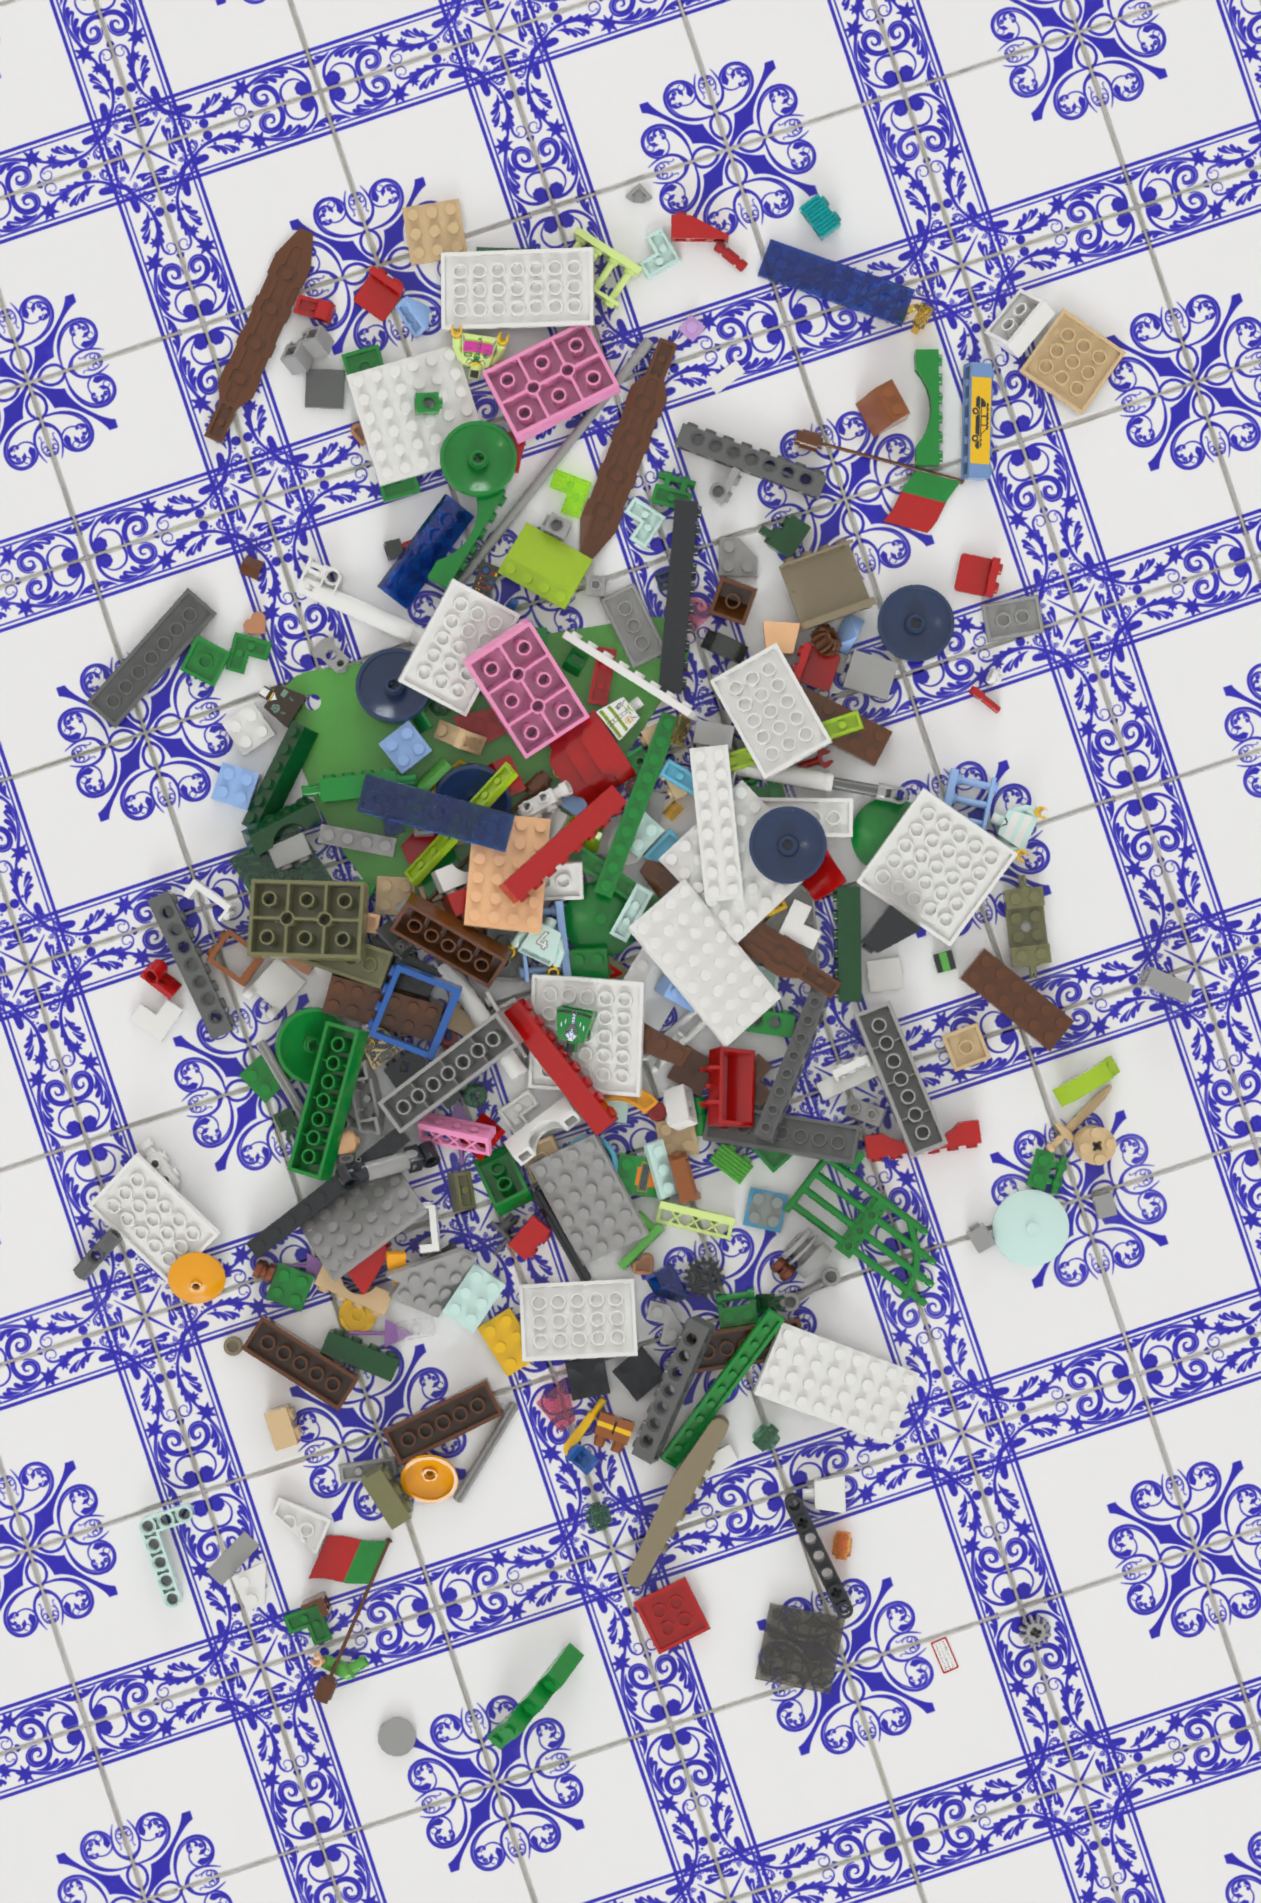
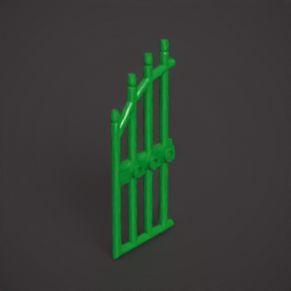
[783,1160,937,1307]

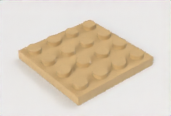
[1019,308,1126,416]

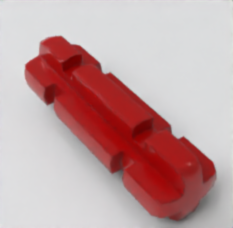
[714,241,748,272]

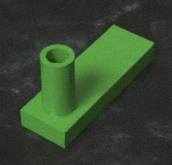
[618,1211,665,1270]

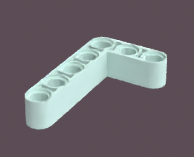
[139,1503,195,1608]

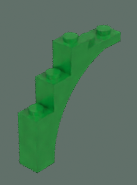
[486,1643,584,1750]

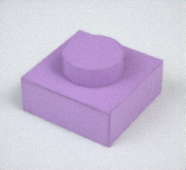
[678,315,705,342]

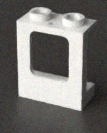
[182,879,235,922]
[419,1202,442,1255]

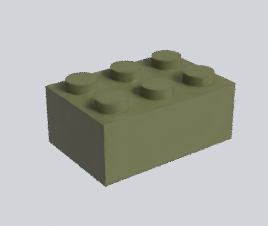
[361,1462,414,1530]

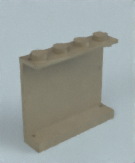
[779,538,877,631]

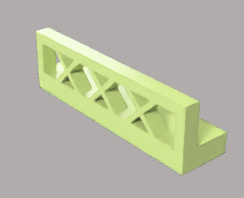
[655,1200,735,1240]

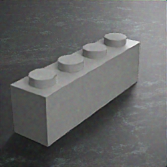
[317,824,398,858]

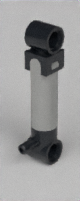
[335,1141,441,1191]

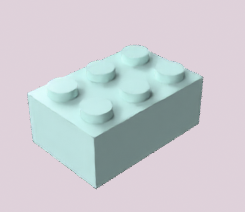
[442,1262,507,1333]

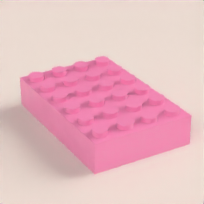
[482,326,621,444]
[461,618,590,759]

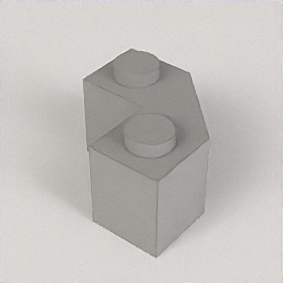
[280,325,334,375]
[646,1299,683,1347]

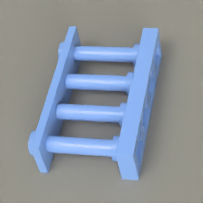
[943,768,999,830]
[519,900,571,982]

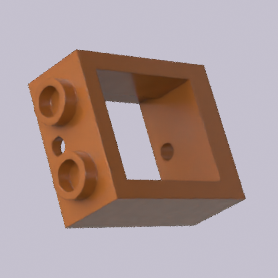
[206,929,265,987]

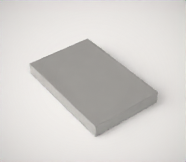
[981,594,1044,643]

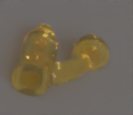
[894,302,935,335]

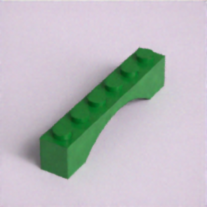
[914,349,943,467]
[427,489,507,591]

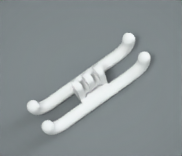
[643,1010,707,1073]

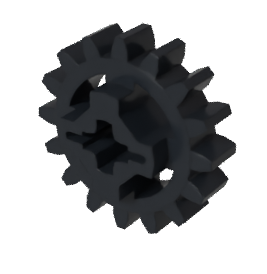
[683,1256,725,1298]

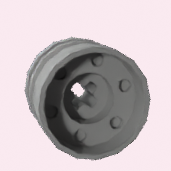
[781,1227,832,1279]

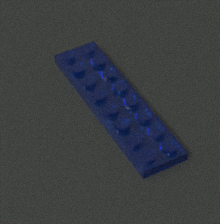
[758,239,915,327]
[357,774,516,852]

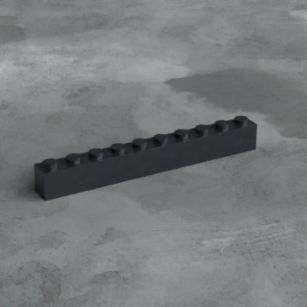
[659,499,702,695]
[246,1128,411,1259]

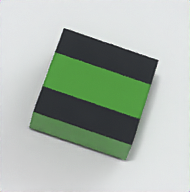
[933,950,956,973]

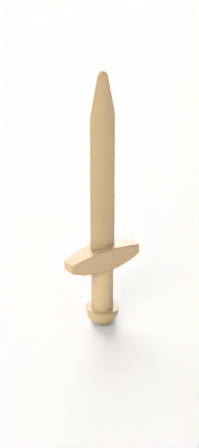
[1046,1085,1112,1153]

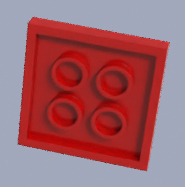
[633,1576,711,1654]

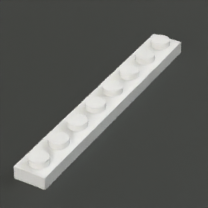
[562,630,696,719]

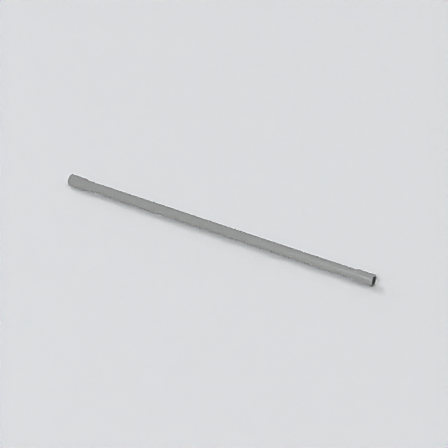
[444,337,654,593]

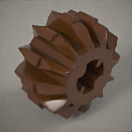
[810,624,842,657]

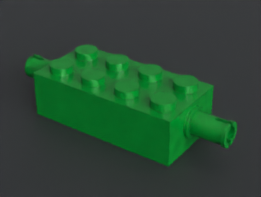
[301,767,418,804]

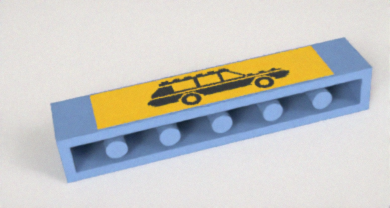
[961,362,994,481]

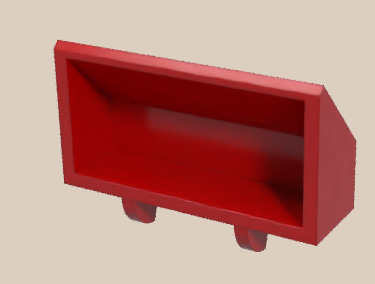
[699,1047,755,1128]

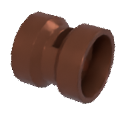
[770,1256,796,1282]
[252,1259,277,1284]

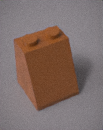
[855,379,910,437]

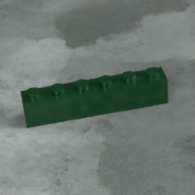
[241,721,319,827]
[833,886,862,1002]

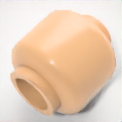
[338,1130,360,1155]

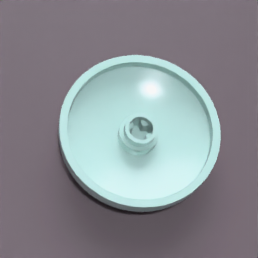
[992,1189,1069,1266]

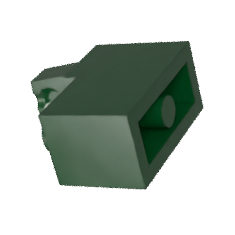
[758,514,811,559]

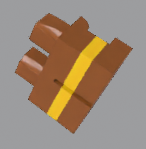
[594,1410,635,1454]

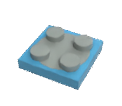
[743,1187,788,1233]

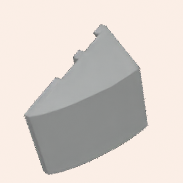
[344,1060,385,1135]

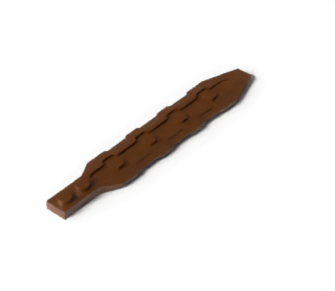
[204,228,313,444]
[579,338,678,559]
[639,859,842,999]

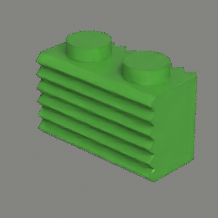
[709,1143,753,1185]

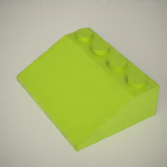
[498,522,593,610]

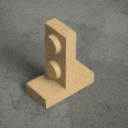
[433,719,487,756]

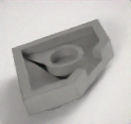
[718,537,757,577]

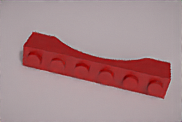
[863,1119,982,1162]

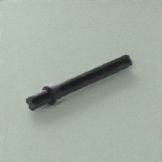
[532,1189,591,1281]

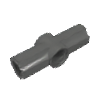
[73,1228,123,1281]

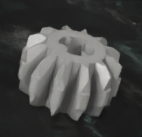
[1019,1615,1051,1648]

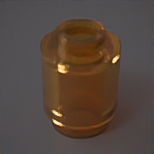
[832,1531,853,1560]

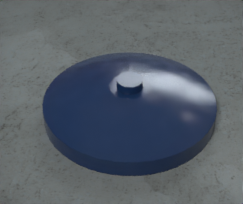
[877,585,954,662]
[356,648,430,724]
[434,763,511,840]
[749,806,827,884]

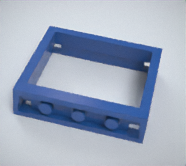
[367,961,462,1060]

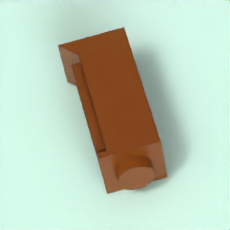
[668,1150,701,1204]

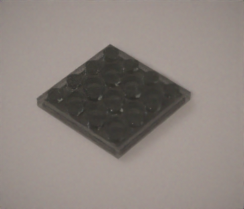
[755,1603,845,1694]

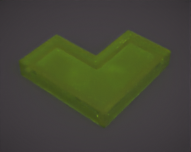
[549,469,592,519]

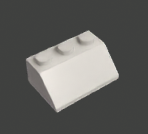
[984,288,1055,358]

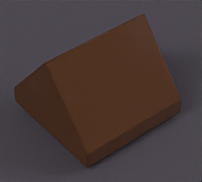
[240,555,265,580]

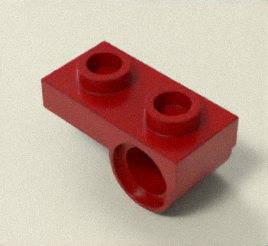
[293,294,336,324]
[140,959,182,1000]

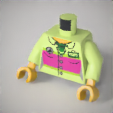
[451,324,510,380]

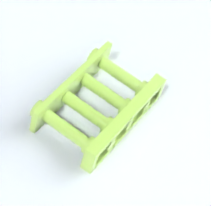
[572,226,642,310]

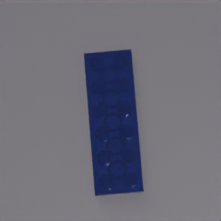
[377,494,475,609]

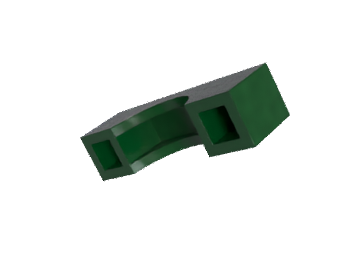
[241,797,322,856]

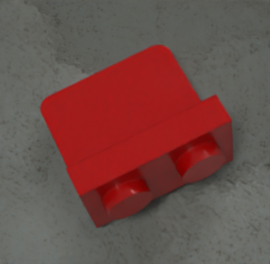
[354,266,406,321]
[954,553,1003,598]
[792,642,841,691]
[802,850,846,901]

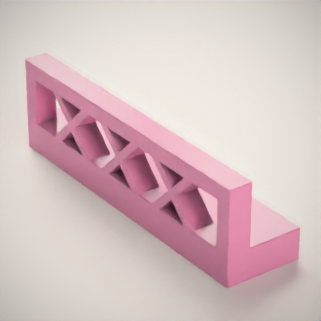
[418,1113,496,1156]

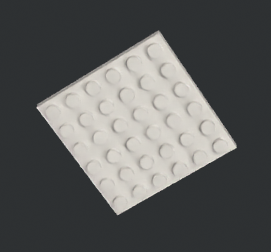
[346,345,480,487]
[658,780,803,943]
[856,788,1018,947]
[528,973,646,1097]

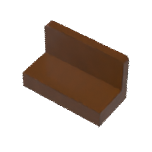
[301,1591,332,1618]

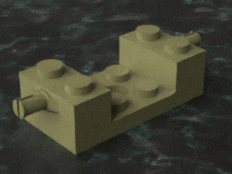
[1002,874,1052,979]

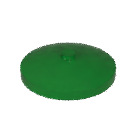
[440,421,517,497]
[851,797,911,866]
[564,881,635,956]
[275,1007,346,1084]

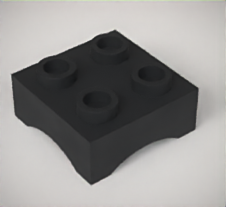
[612,1346,663,1401]
[565,1358,610,1401]

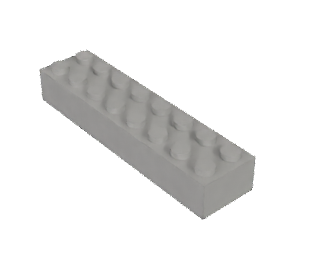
[853,1000,948,1159]
[378,1010,524,1134]

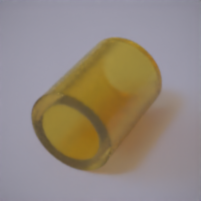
[663,800,683,822]

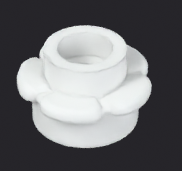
[985,668,1002,687]

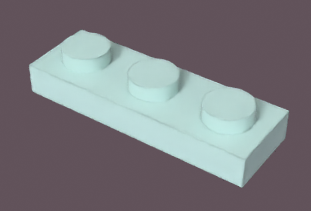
[609,883,654,942]
[643,1139,678,1200]

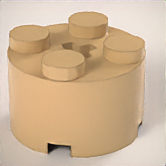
[1073,1125,1117,1165]

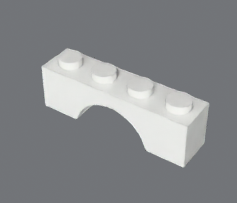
[431,864,468,895]
[503,1096,582,1166]

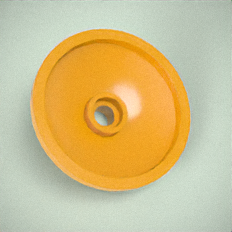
[168,1252,226,1304]
[400,1455,458,1503]

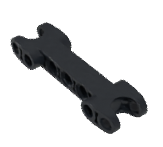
[784,1492,853,1619]

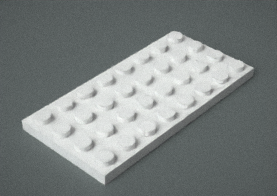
[441,247,595,331]
[627,879,782,1047]
[753,1322,920,1445]

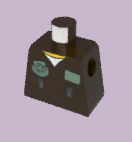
[259,685,308,728]

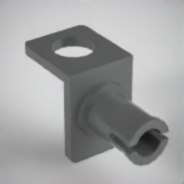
[489,1213,519,1256]

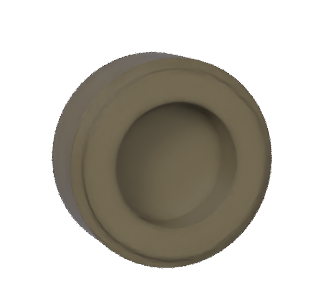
[223,1336,243,1356]

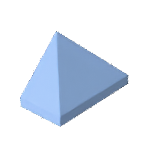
[394,296,430,339]
[837,614,865,655]

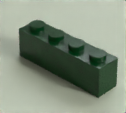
[320,1328,401,1382]

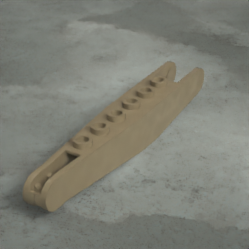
[626,1415,729,1587]

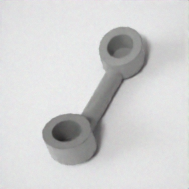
[781,1267,841,1312]

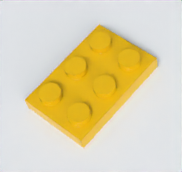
[477,1307,531,1377]

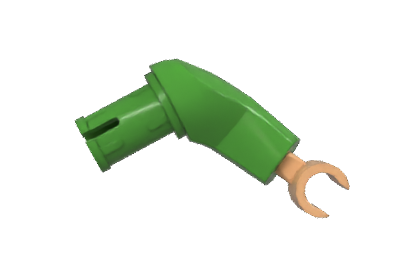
[311,1652,369,1680]

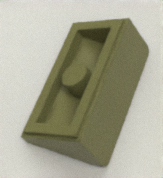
[447,1170,476,1211]

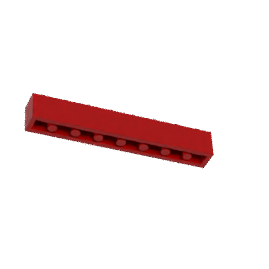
[498,785,627,904]
[504,998,619,1136]

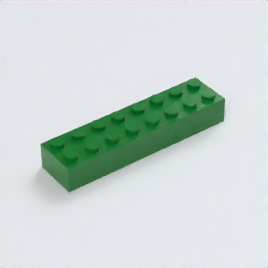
[287,1021,369,1181]

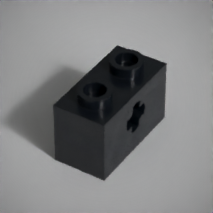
[384,1050,428,1088]

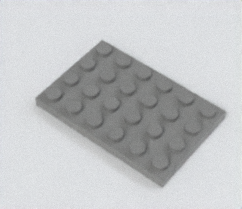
[529,1133,650,1266]
[300,1172,428,1281]

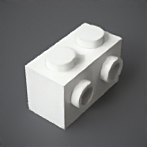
[663,1084,698,1131]

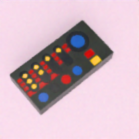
[472,561,499,597]

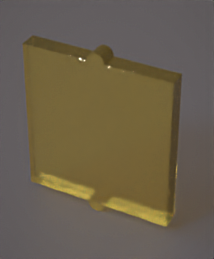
[670,712,692,745]

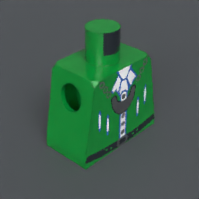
[557,1004,597,1052]

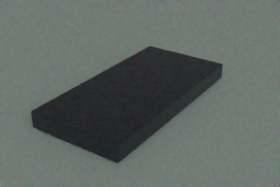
[370,937,440,997]

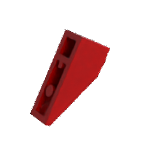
[671,212,729,242]

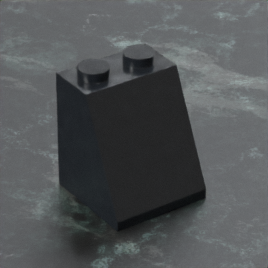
[861,905,921,954]

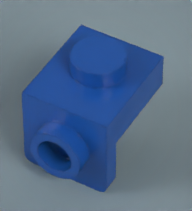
[565,1443,600,1475]

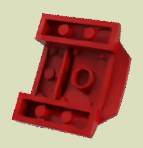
[548,710,636,805]

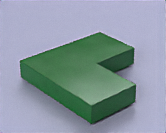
[225,632,273,674]
[283,1604,333,1646]

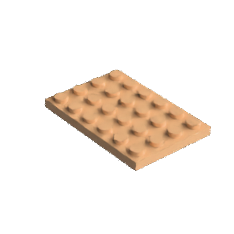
[463,812,551,934]

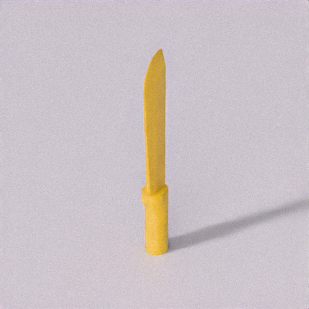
[563,1397,607,1456]

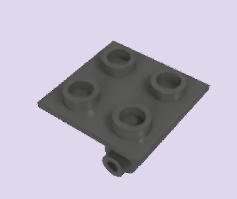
[375,920,415,959]

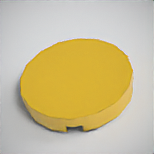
[339,1299,377,1331]

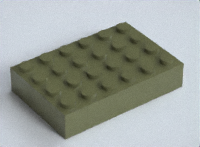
[247,879,370,962]

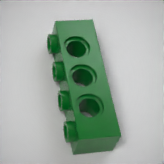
[745,1008,796,1038]

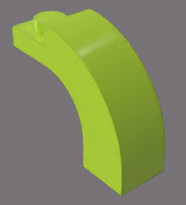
[1052,1055,1120,1107]

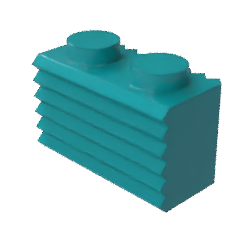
[799,194,841,241]

